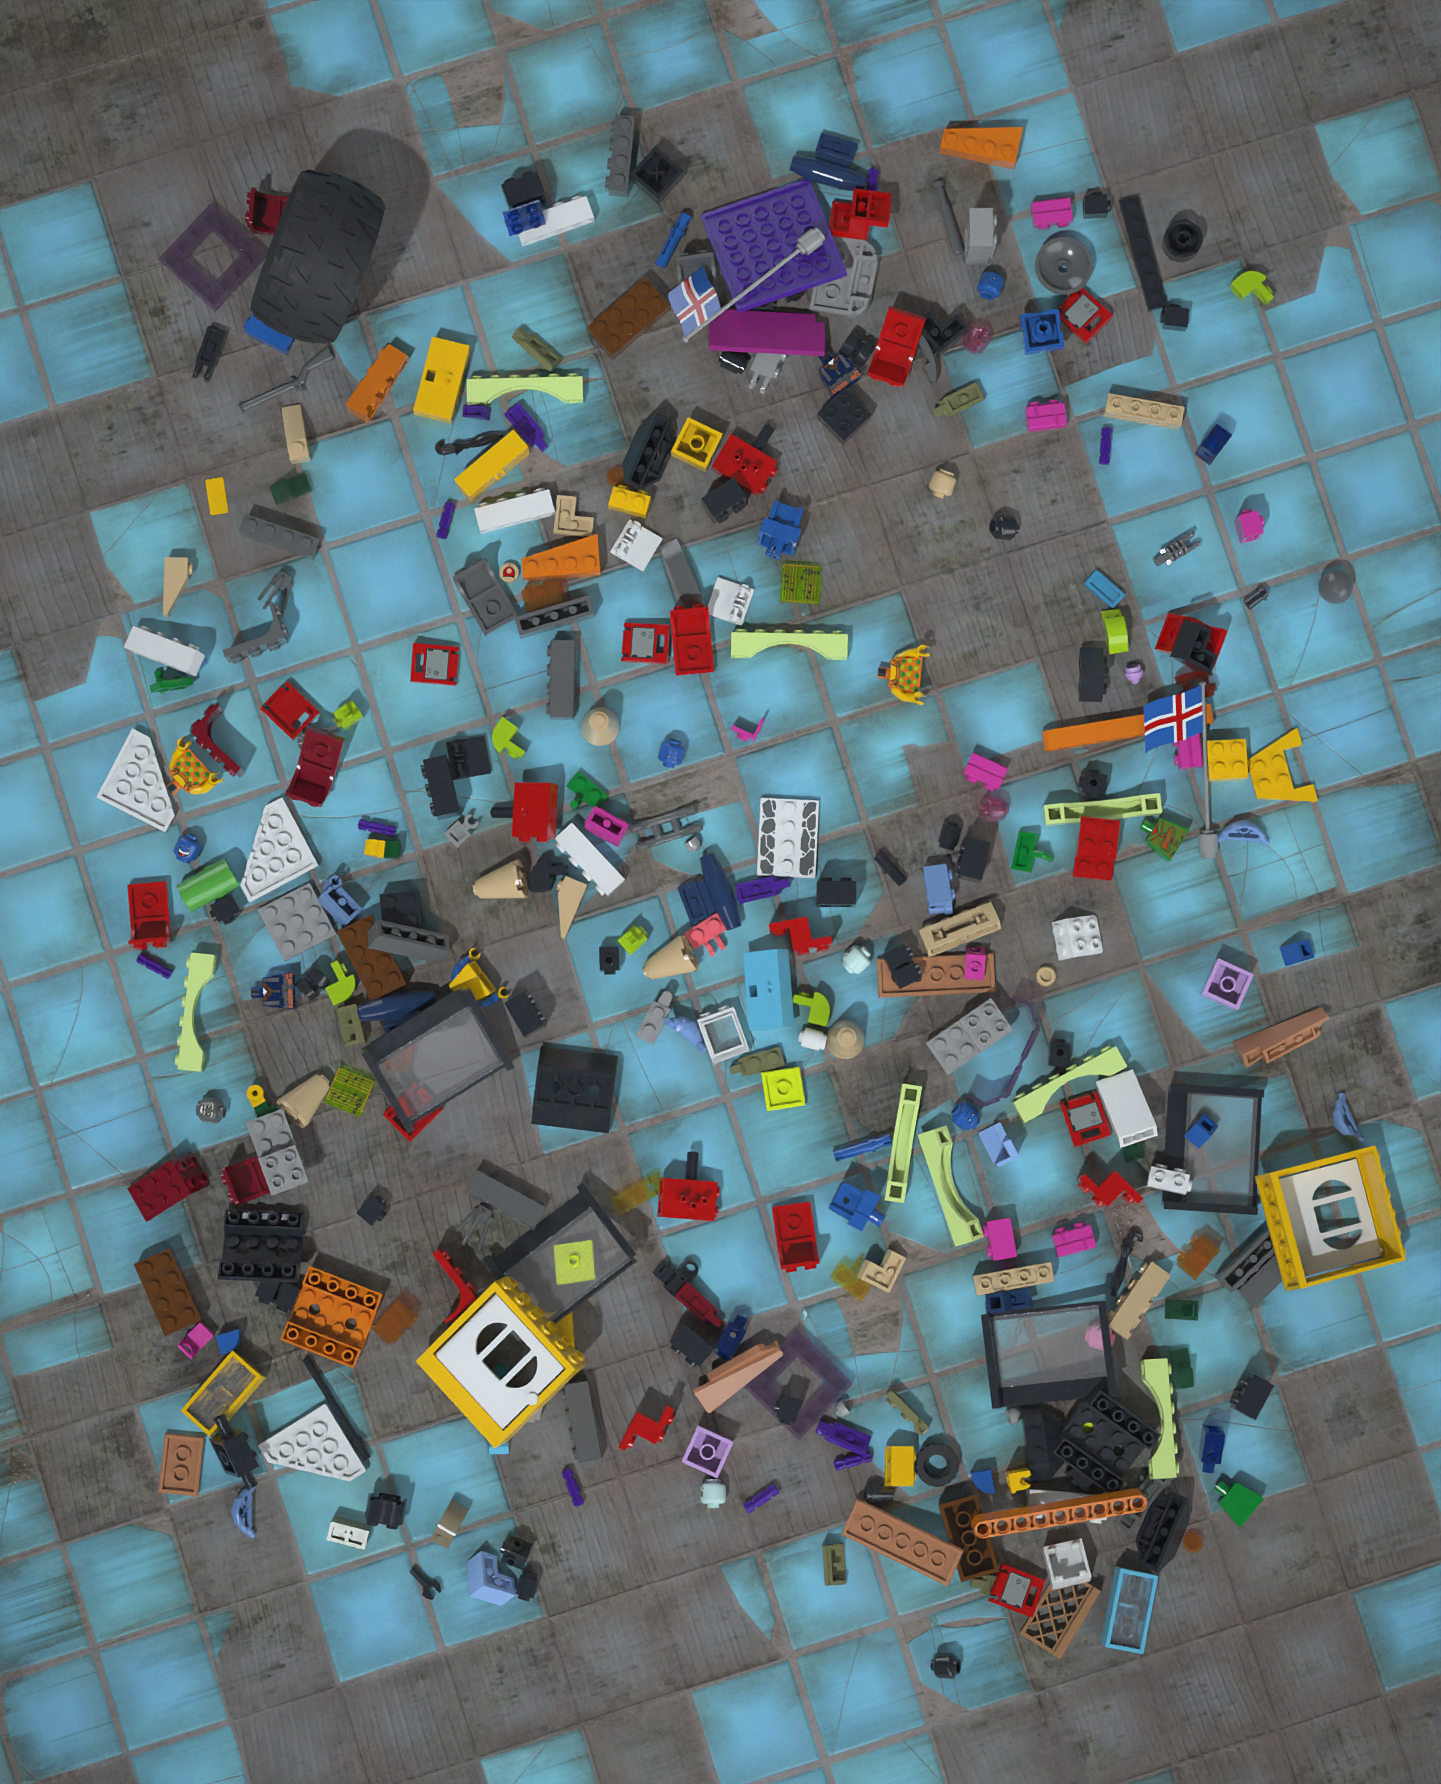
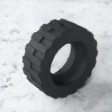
[915,1443,959,1487]

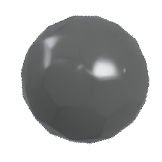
[1318,570,1353,604]

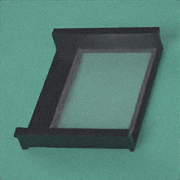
[361,987,514,1133]
[1161,1084,1264,1215]
[482,1183,637,1324]
[981,1300,1118,1409]

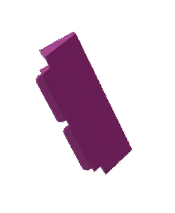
[708,309,825,356]

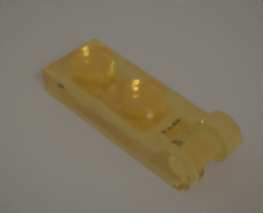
[610,1172,660,1216]

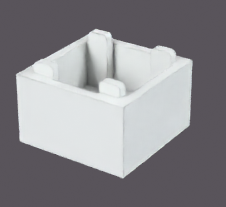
[1042,1538,1091,1590]

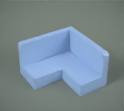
[978,1122,1019,1168]
[467,1551,515,1606]

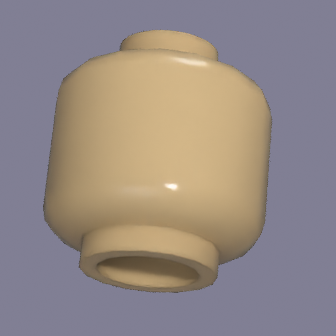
[929,469,957,499]

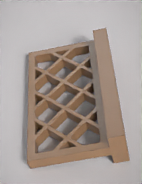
[1020,1582,1102,1659]

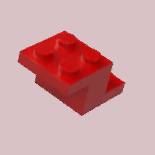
[829,189,892,240]
[1154,613,1228,667]
[1072,816,1120,881]
[768,917,832,956]
[1076,1171,1144,1207]
[618,1404,676,1451]

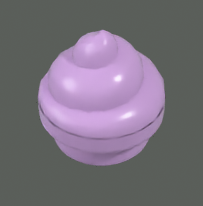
[1124,664,1144,685]

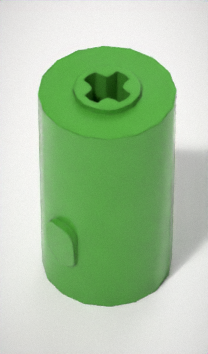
[176,858,240,912]

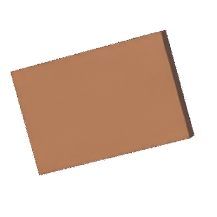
[158,1433,205,1497]

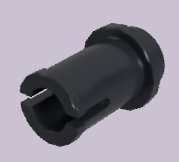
[1243,587,1269,610]

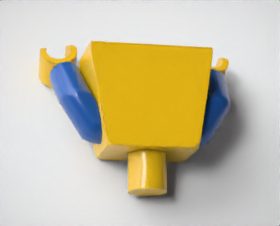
[449,948,509,1008]

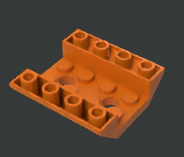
[280,1266,383,1368]

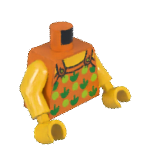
[877,645,930,705]
[166,736,224,795]

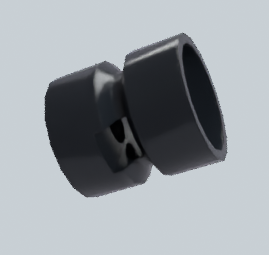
[839,332,875,368]
[294,965,331,1002]

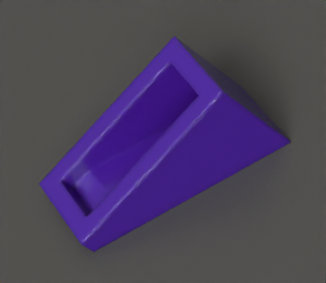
[462,405,492,421]

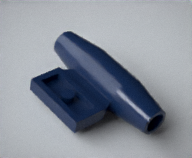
[789,133,867,191]
[677,853,742,931]
[357,990,436,1033]

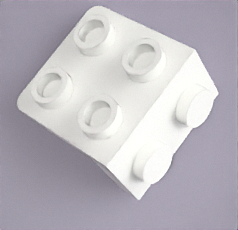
[1052,915,1103,961]

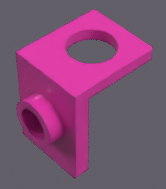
[731,718,765,742]
[964,946,986,980]
[177,1321,215,1359]

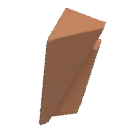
[1233,1008,1329,1068]
[693,1341,783,1413]

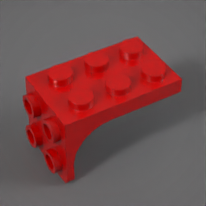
[867,306,926,387]
[670,604,714,676]
[127,881,172,950]
[771,1201,820,1273]
[433,1249,478,1324]

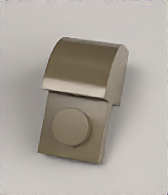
[430,1500,469,1549]

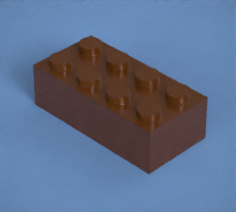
[587,277,670,360]
[337,914,408,1001]
[134,1248,204,1336]
[938,1493,999,1582]

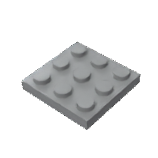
[258,883,337,962]

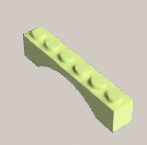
[467,374,583,406]
[731,629,848,660]
[1042,793,1162,827]
[175,953,217,1072]
[1012,1045,1127,1123]
[884,1084,922,1203]
[918,1125,984,1247]
[1140,1358,1179,1480]

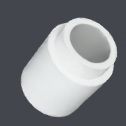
[798,1027,828,1051]

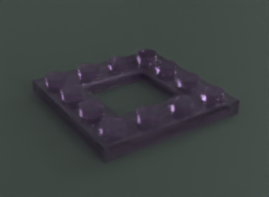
[158,204,267,312]
[744,1329,853,1440]

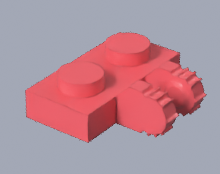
[684,913,726,957]

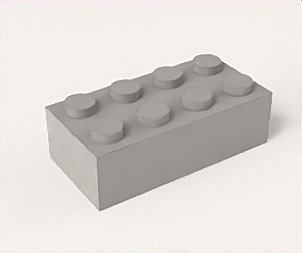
[965,208,997,265]

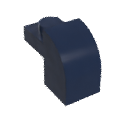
[985,1288,1033,1314]

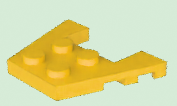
[1247,728,1318,802]

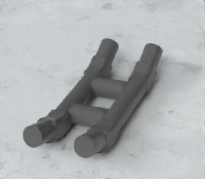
[629,805,703,851]

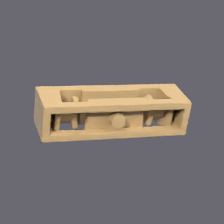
[1103,393,1185,430]
[919,902,1001,957]
[972,1262,1054,1295]

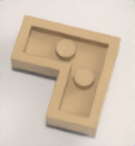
[553,495,594,537]
[857,1249,906,1293]

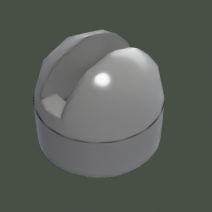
[684,835,701,852]
[834,1400,851,1417]
[1006,1408,1022,1425]

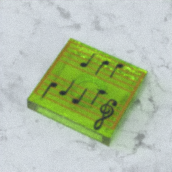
[780,563,821,605]
[324,1067,375,1117]

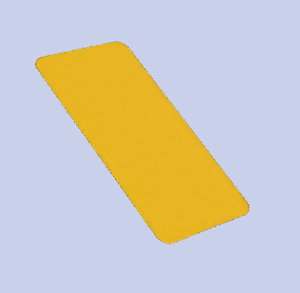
[205,477,228,515]

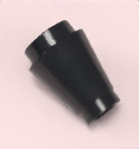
[864,1483,894,1502]

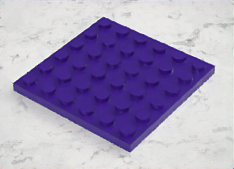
[700,179,847,313]

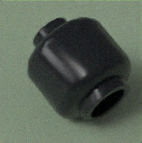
[989,514,1019,540]
[930,1652,961,1679]

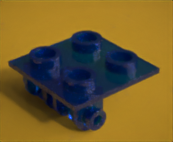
[503,200,546,236]

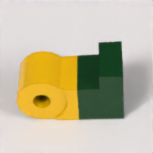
[363,839,401,860]
[247,1085,278,1117]

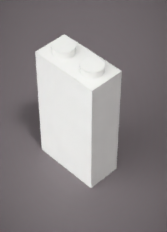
[1096,1069,1158,1148]

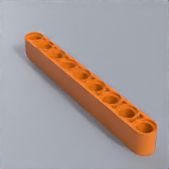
[1041,704,1214,751]
[971,1488,1147,1538]

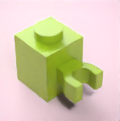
[332,700,364,731]
[618,925,648,956]

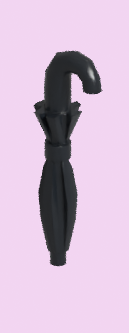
[435,432,503,456]
[1110,1230,1143,1297]

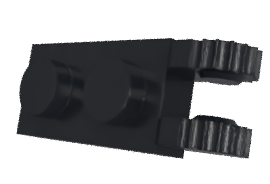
[192,326,227,382]

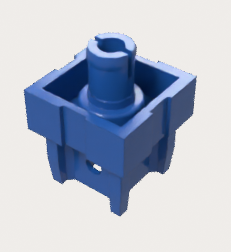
[1019,309,1065,355]
[757,500,803,560]
[828,1182,887,1231]

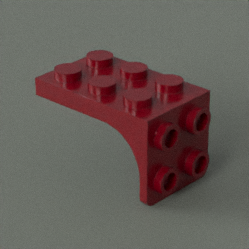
[245,187,289,235]
[190,704,245,778]
[285,726,345,807]
[127,1152,210,1222]
[220,1156,270,1205]

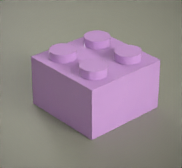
[1200,958,1254,1011]
[681,1425,734,1478]

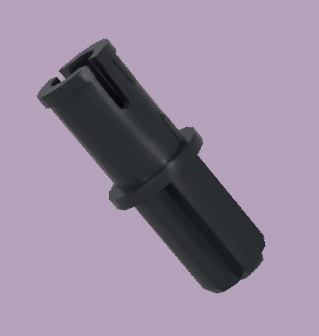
[874,851,907,886]

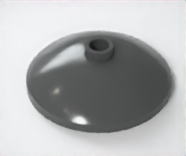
[1035,237,1093,295]

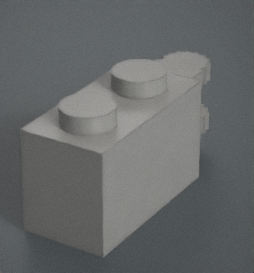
[749,353,787,394]
[636,991,673,1045]

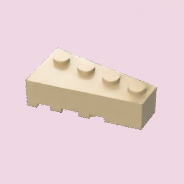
[1108,1261,1171,1340]

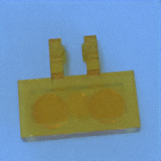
[829,1257,872,1302]

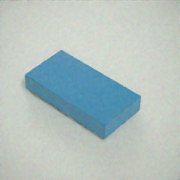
[1083,569,1126,610]

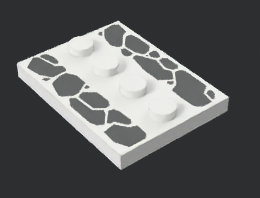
[757,798,819,879]

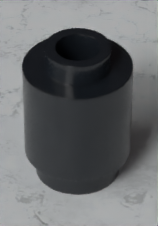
[718,351,748,375]
[938,821,961,851]
[515,1571,539,1601]

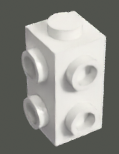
[1146,1164,1192,1195]

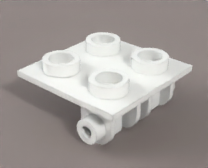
[610,519,663,571]
[708,577,754,626]

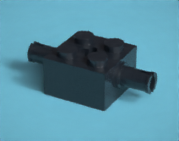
[209,1414,259,1489]

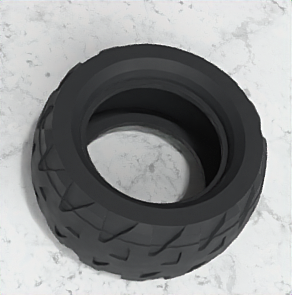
[250,169,385,344]

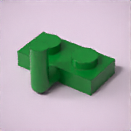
[149,670,194,694]
[566,771,608,810]
[1011,831,1054,873]

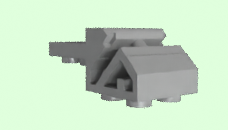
[925,998,1013,1075]
[246,1109,309,1196]

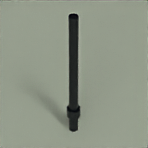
[303,1357,371,1461]

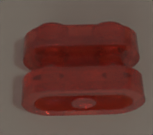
[1174,670,1218,698]

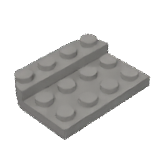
[809,236,879,318]

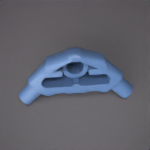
[1218,820,1270,846]
[664,1016,707,1053]
[1332,1093,1365,1143]
[231,1486,256,1538]

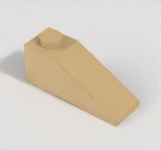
[282,404,311,464]
[163,557,193,618]
[556,876,588,940]

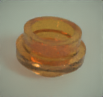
[607,468,625,487]
[1183,1533,1203,1553]

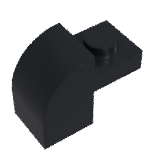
[530,859,569,893]

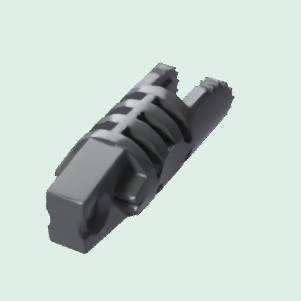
[1153,530,1201,566]

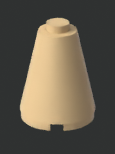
[581,707,619,746]
[473,860,529,899]
[642,935,699,980]
[826,1020,865,1059]
[276,1074,330,1128]

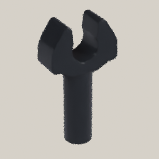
[410,1567,441,1600]

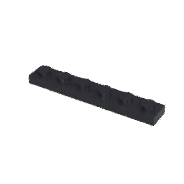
[1119,196,1167,312]

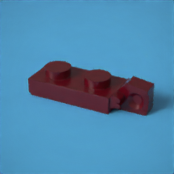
[674,1281,723,1328]

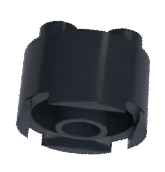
[1162,219,1203,262]
[364,1493,407,1529]

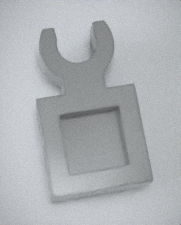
[444,814,479,848]

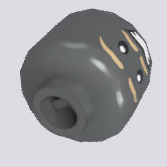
[196,1097,227,1124]

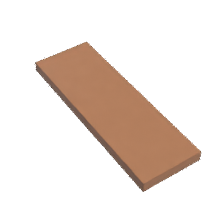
[876,953,995,998]
[841,1498,964,1586]

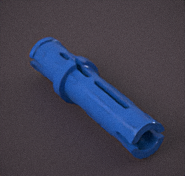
[655,212,692,269]
[833,1133,892,1162]

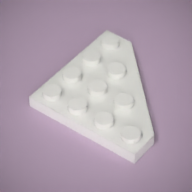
[97,728,175,833]
[240,797,319,903]
[258,1404,367,1482]

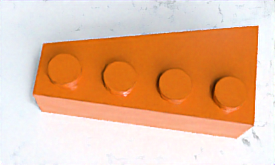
[939,127,1023,170]
[345,344,409,424]
[522,534,601,581]

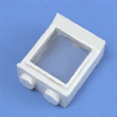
[697,1005,750,1065]

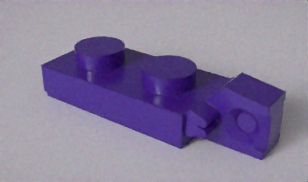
[504,402,548,453]
[735,876,790,905]
[815,1421,872,1456]

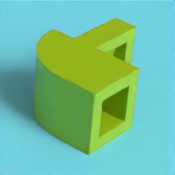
[1229,271,1274,306]
[1101,608,1128,654]
[492,717,526,760]
[325,960,357,1007]
[792,992,830,1027]

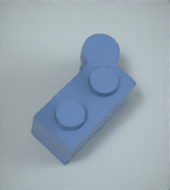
[923,864,955,915]
[317,875,363,928]

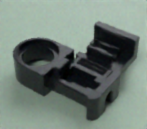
[652,1260,698,1297]

